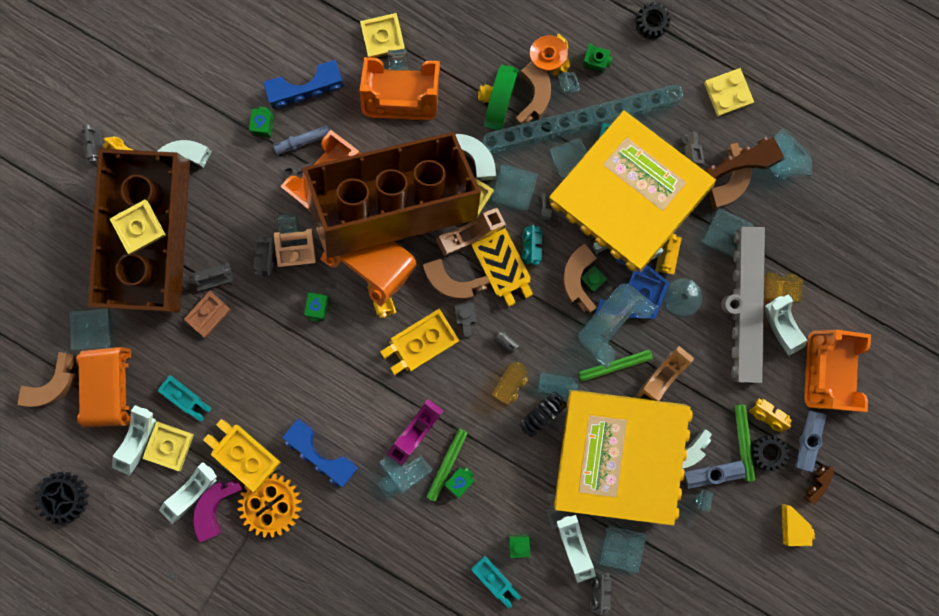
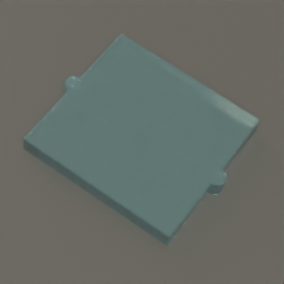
[550,138,588,178]

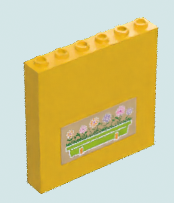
[549,110,716,273]
[554,389,693,525]

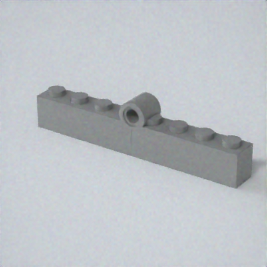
[721,227,765,383]

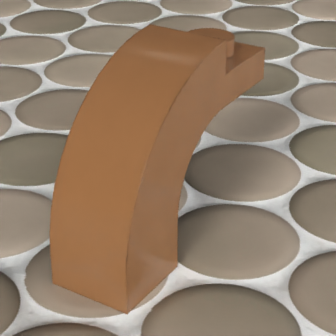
[515,61,551,128]
[708,143,752,210]
[436,208,506,256]
[563,244,597,314]
[423,259,490,300]
[634,346,694,401]
[17,352,77,407]

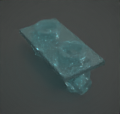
[538,372,579,396]

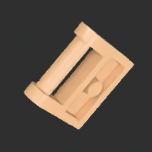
[274,229,317,267]

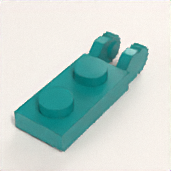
[157,375,212,422]
[471,555,521,609]

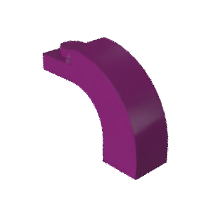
[386,399,443,466]
[194,480,245,543]

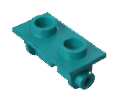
[522,225,543,265]

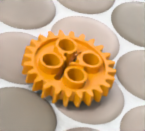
[238,473,302,538]

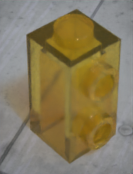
[491,361,529,405]

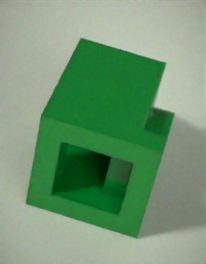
[582,43,613,73]

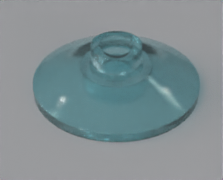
[664,278,702,316]

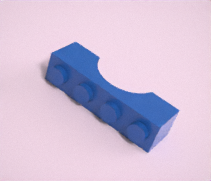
[263,60,344,109]
[282,419,359,487]

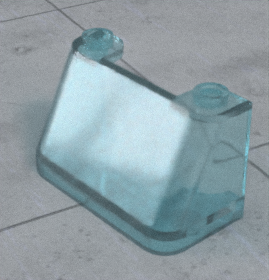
[579,283,658,369]

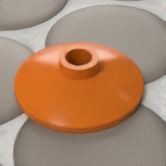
[530,35,568,71]

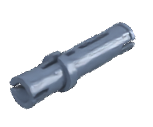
[273,125,329,156]

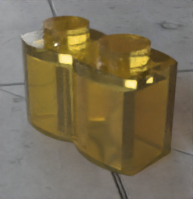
[764,272,803,303]

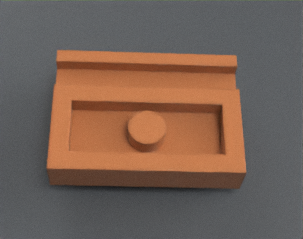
[184,291,232,338]

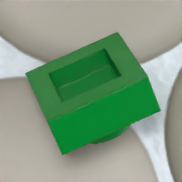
[580,266,607,292]

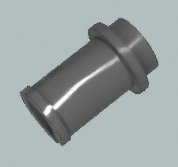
[494,330,519,353]

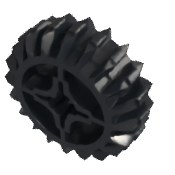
[519,392,567,437]
[34,471,89,525]

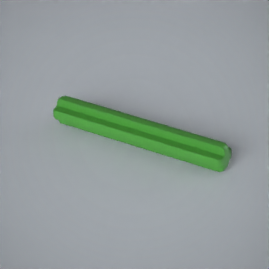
[578,350,653,382]
[734,405,755,482]
[427,429,467,501]

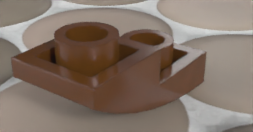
[803,465,834,505]

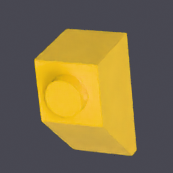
[781,504,815,546]

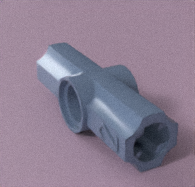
[795,411,827,472]
[684,461,745,489]

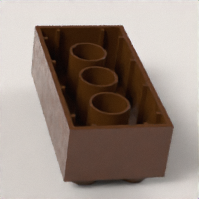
[302,132,481,258]
[88,148,190,313]

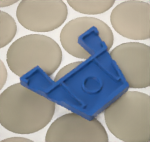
[594,258,669,319]

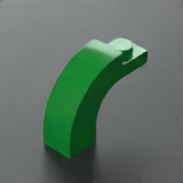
[484,65,519,131]

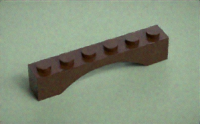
[696,137,785,207]

